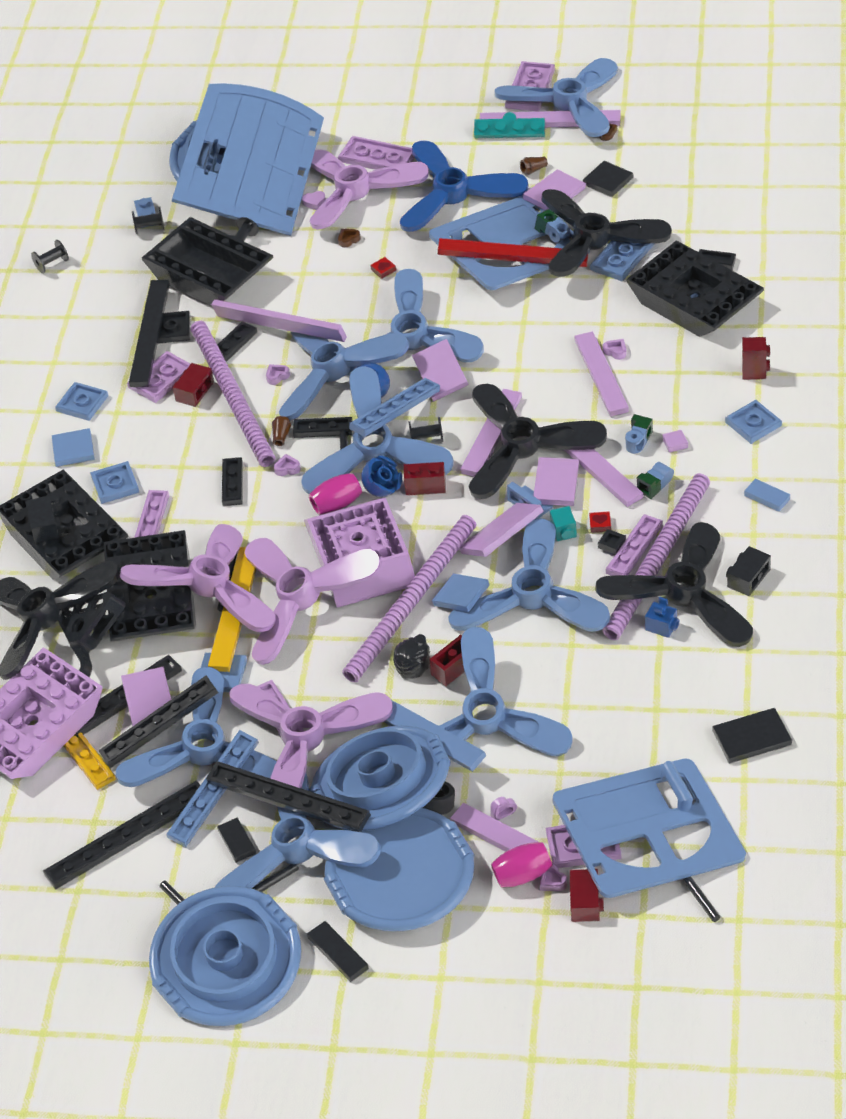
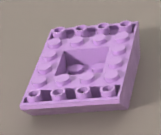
[304,497,415,608]
[0,647,103,779]

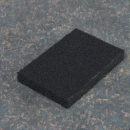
[712,707,792,764]

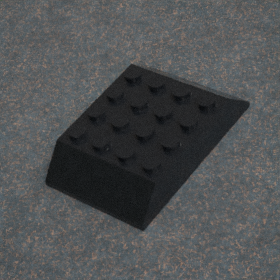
[142,217,274,306]

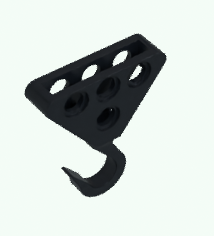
[58,591,126,677]

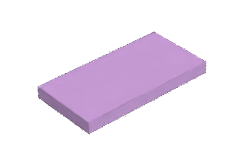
[505,61,555,111]
[338,136,415,170]
[459,503,543,557]

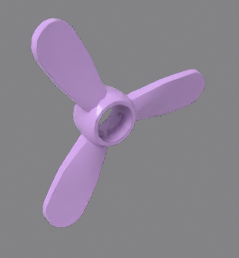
[309,149,429,229]
[120,524,276,632]
[245,538,382,665]
[230,684,392,788]

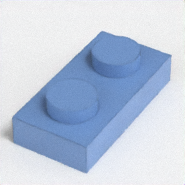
[134,197,156,228]

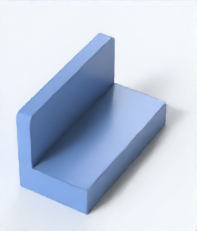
[507,482,553,519]

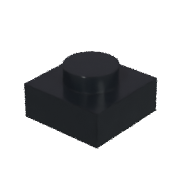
[598,529,626,555]

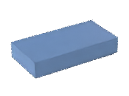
[744,478,790,512]

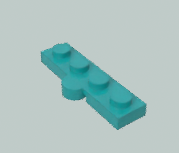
[474,112,545,138]

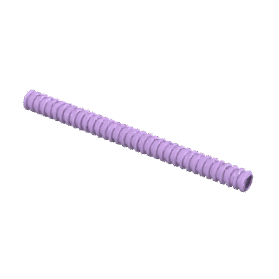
[191,321,275,467]
[603,473,710,640]
[342,515,477,682]

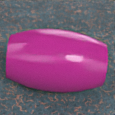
[309,473,362,515]
[491,842,552,888]

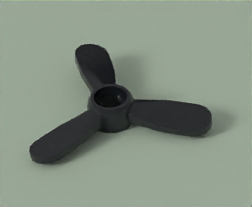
[541,189,672,277]
[469,383,607,499]
[595,522,753,647]
[0,561,120,680]

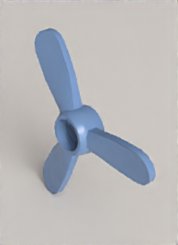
[494,58,618,137]
[346,269,484,376]
[279,331,409,421]
[301,366,454,494]
[448,518,610,632]
[440,627,573,756]
[115,667,277,787]
[215,773,381,888]

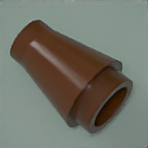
[520,156,548,175]
[272,416,291,446]

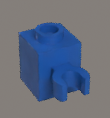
[645,597,680,638]

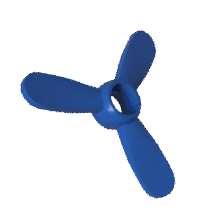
[400,140,529,232]

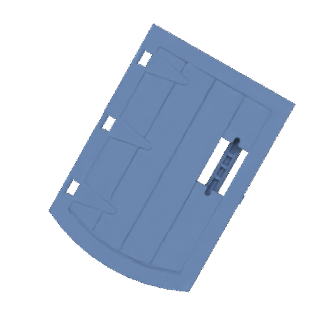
[171,83,324,236]

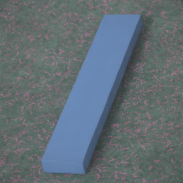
[349,378,440,437]
[384,700,487,772]
[166,730,259,848]

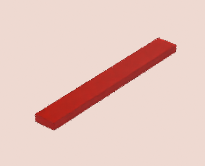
[437,238,588,267]

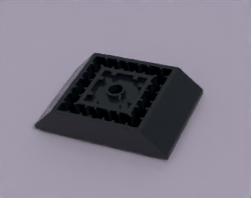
[627,240,764,337]
[0,469,129,580]
[104,530,196,641]

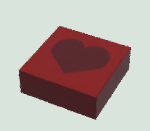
[370,257,397,279]
[589,511,611,533]

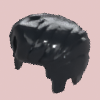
[393,634,430,679]

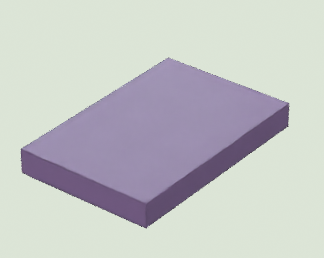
[523,169,586,212]
[412,339,469,402]
[127,351,190,403]
[533,457,579,506]
[121,667,177,726]
[546,825,622,869]

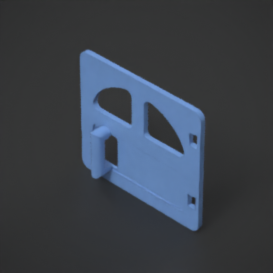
[429,196,590,290]
[552,758,746,898]

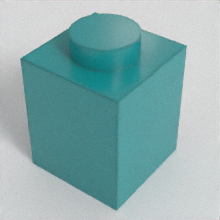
[550,506,577,542]

